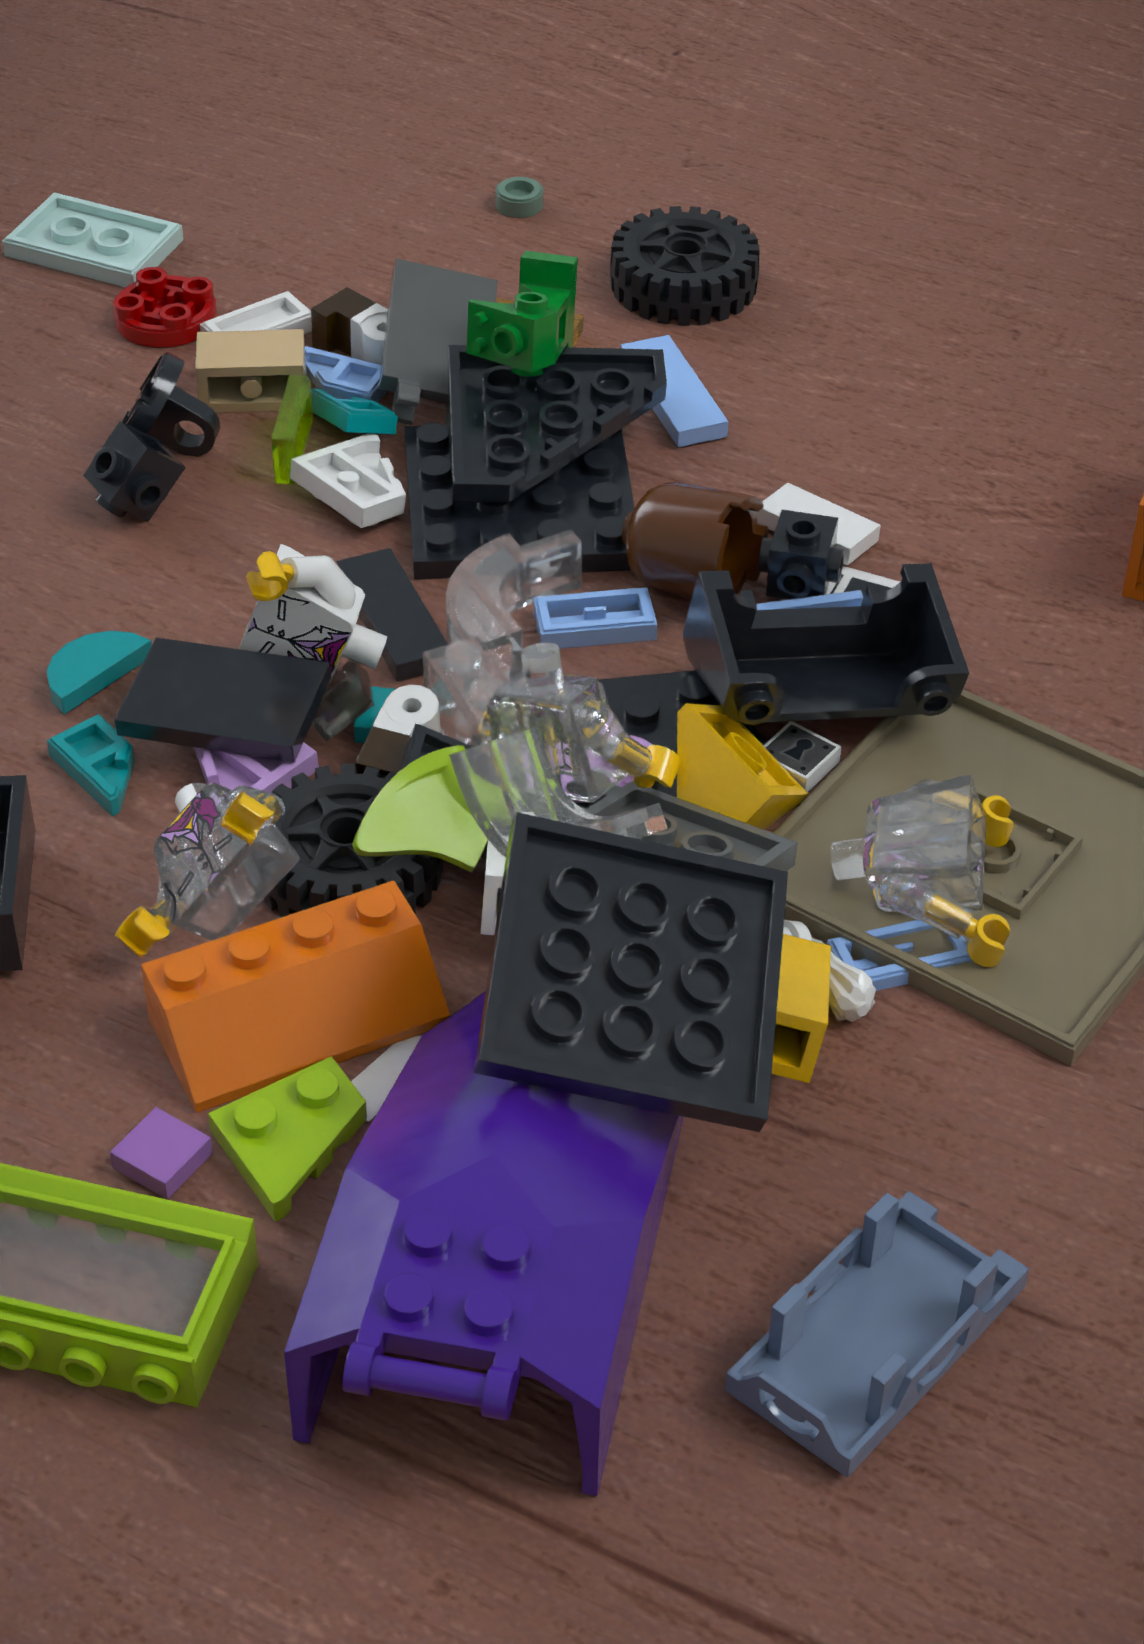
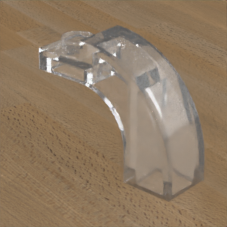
[446,530,582,693]
[449,727,668,858]

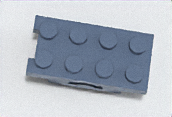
[725,1191,1029,1478]

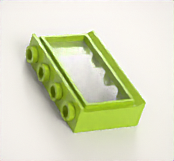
[0,1163,259,1408]

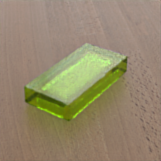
[271,375,313,485]

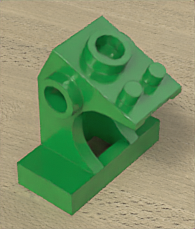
[466,250,578,377]

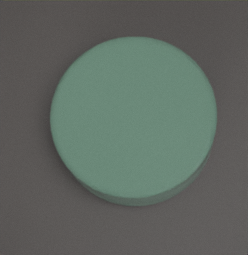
[495,177,544,218]

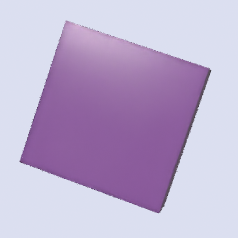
[110,1107,213,1200]

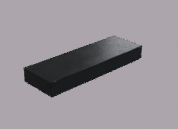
[336,548,452,681]

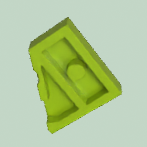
[208,1056,367,1222]

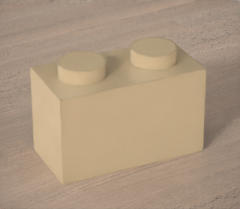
[195,329,307,413]

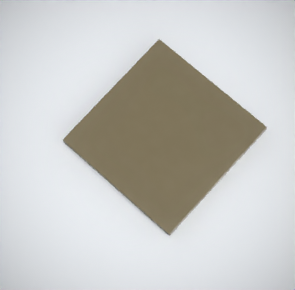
[773,689,1144,1066]

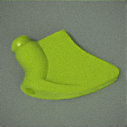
[352,745,524,872]

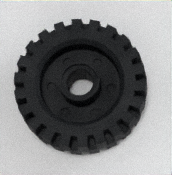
[610,206,760,326]
[251,764,443,918]

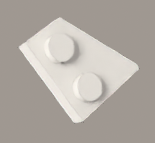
[290,433,406,528]

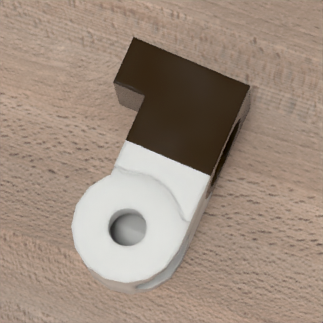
[311,287,388,365]
[355,685,441,779]

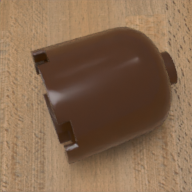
[622,482,768,600]

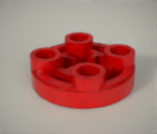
[113,267,217,347]

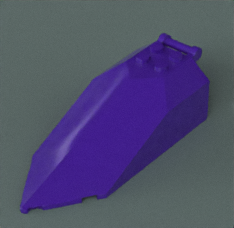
[284,991,684,1496]

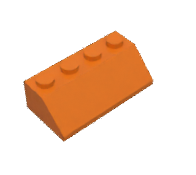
[141,880,450,1113]

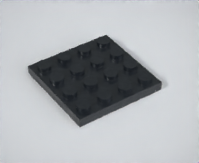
[404,423,635,580]
[473,812,788,1132]

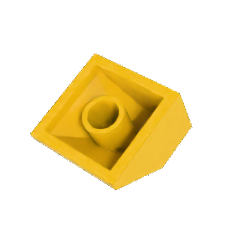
[677,703,809,830]

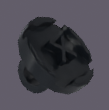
[122,352,221,456]

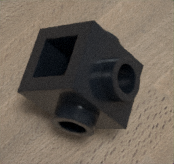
[83,421,186,522]
[758,510,844,600]

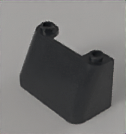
[683,563,969,725]

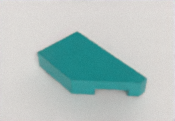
[47,714,135,816]

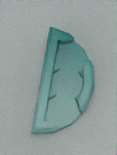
[46,631,152,714]

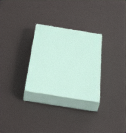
[2,192,184,288]

